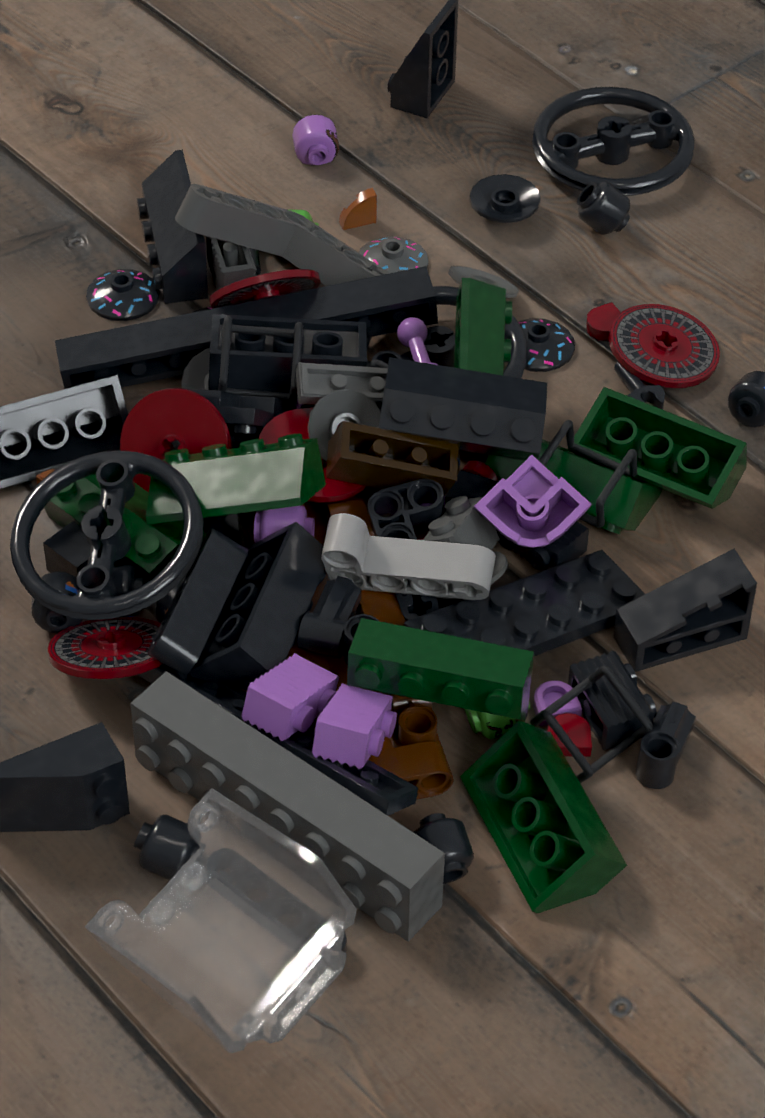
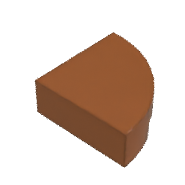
[339,188,377,230]

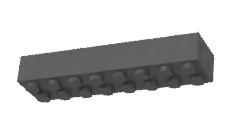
[130,671,445,942]

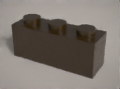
[326,421,459,496]

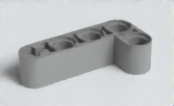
[321,513,496,600]

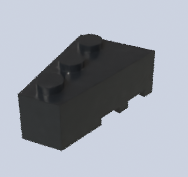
[613,548,757,672]

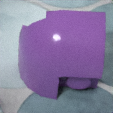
[474,455,591,547]

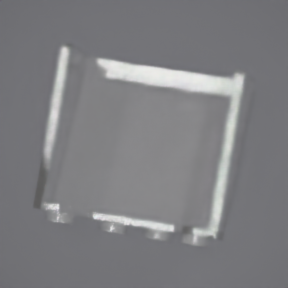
[85,788,357,1053]

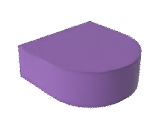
[533,681,582,726]

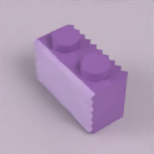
[242,653,339,741]
[312,683,397,770]

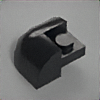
[187,389,293,443]

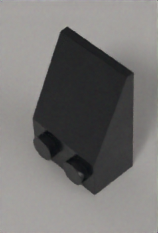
[387,0,458,118]
[0,722,130,832]

